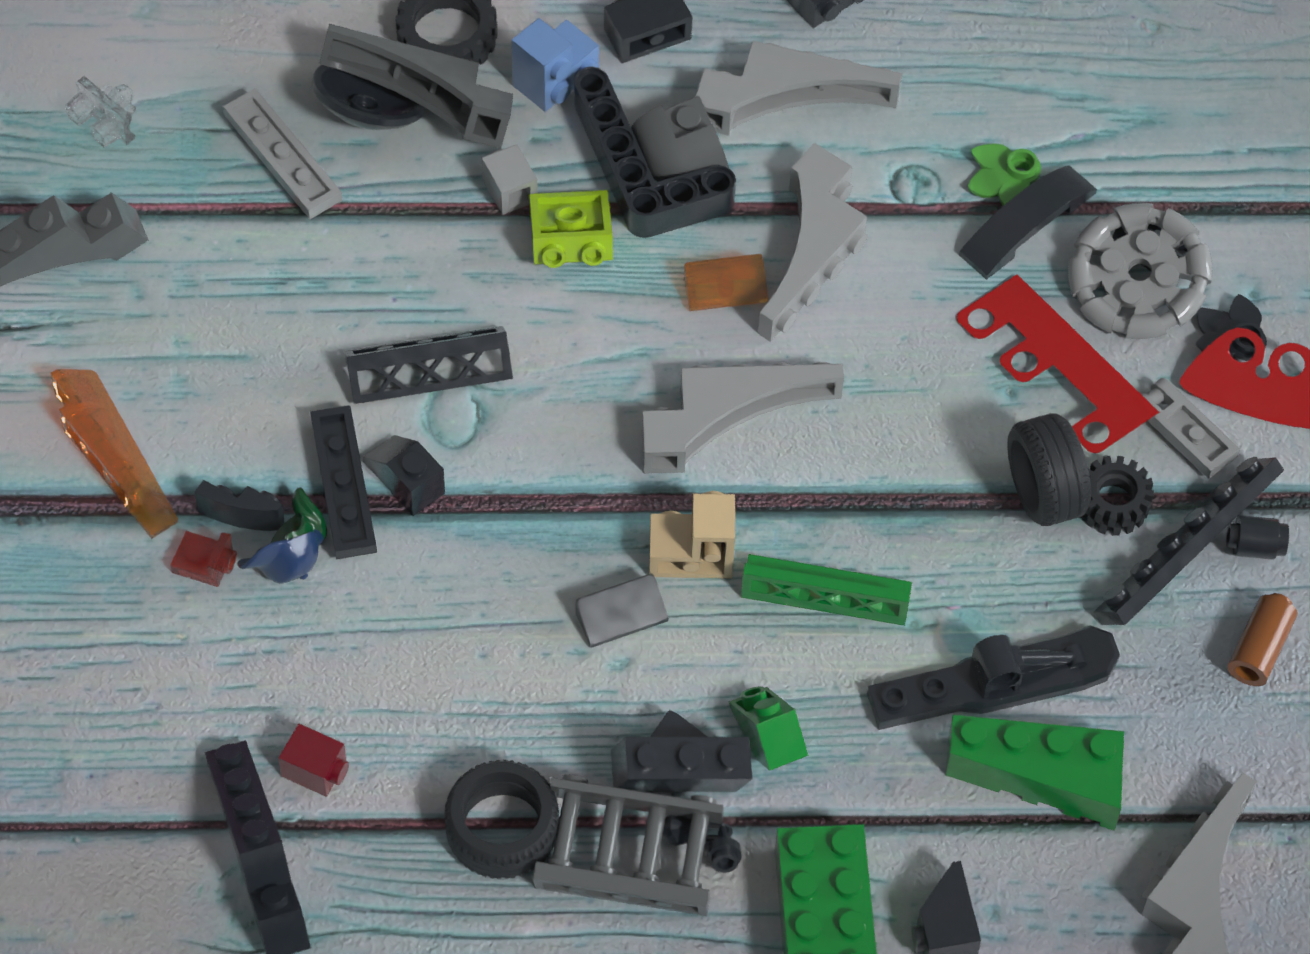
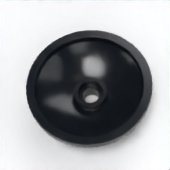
[312,65,426,130]

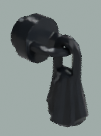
[662,815,742,873]

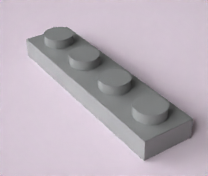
[223,88,342,219]

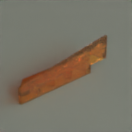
[50,369,178,539]

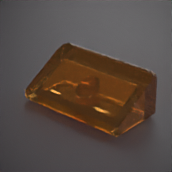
[684,254,768,311]

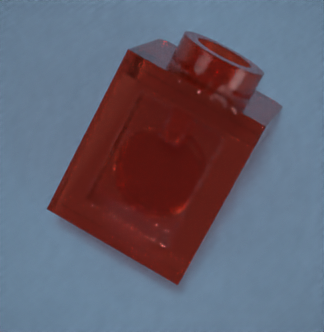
[170,531,237,587]

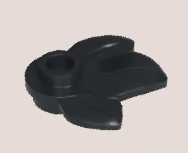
[1196,294,1267,361]

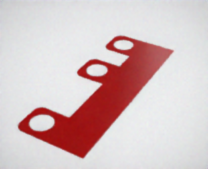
[957,274,1159,453]

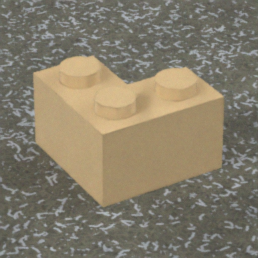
[649,491,735,579]

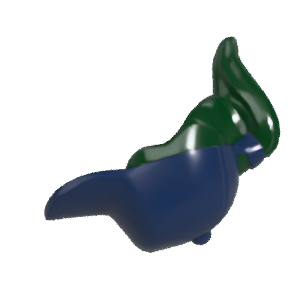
[237,487,327,584]

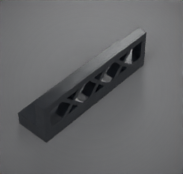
[344,326,513,404]

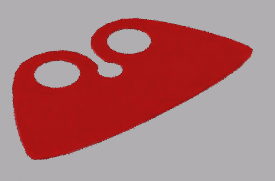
[1179,328,1310,429]

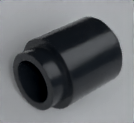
[1226,515,1289,560]

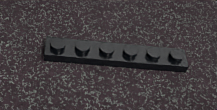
[1093,457,1284,625]

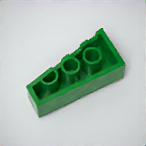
[946,715,1124,831]

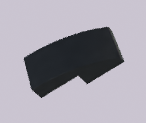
[194,480,285,531]

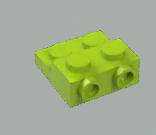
[529,190,613,268]

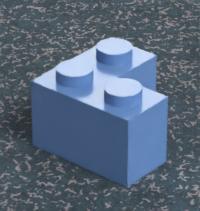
[512,18,599,112]

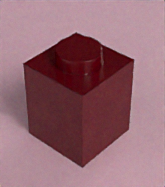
[278,723,349,797]

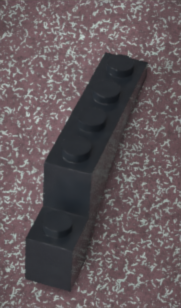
[205,740,311,954]

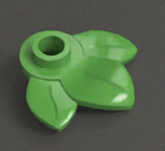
[968,143,1041,206]

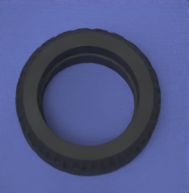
[1007,413,1091,526]
[445,760,559,879]

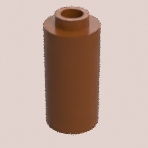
[1227,593,1298,687]

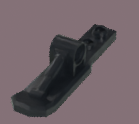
[867,625,1120,730]

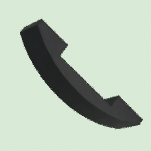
[959,165,1097,280]

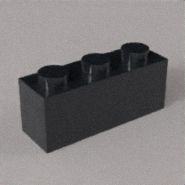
[611,737,753,792]

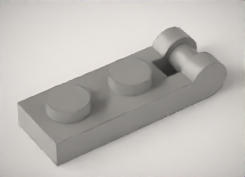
[1140,378,1240,479]

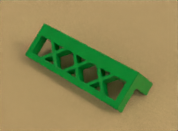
[741,554,912,626]

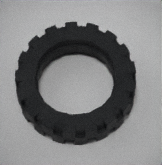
[395,0,498,65]

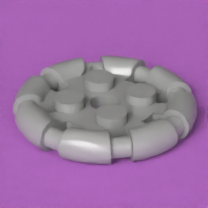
[1068,203,1212,339]

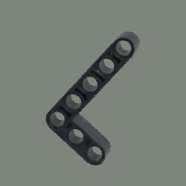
[574,67,736,238]

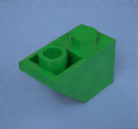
[729,686,809,771]

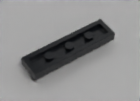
[310,405,377,560]

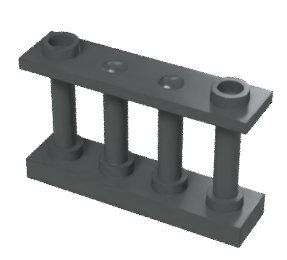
[533,774,724,916]

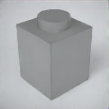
[482,144,538,215]

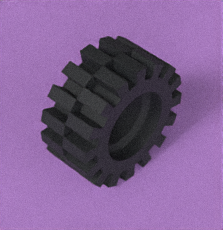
[1081,456,1154,536]

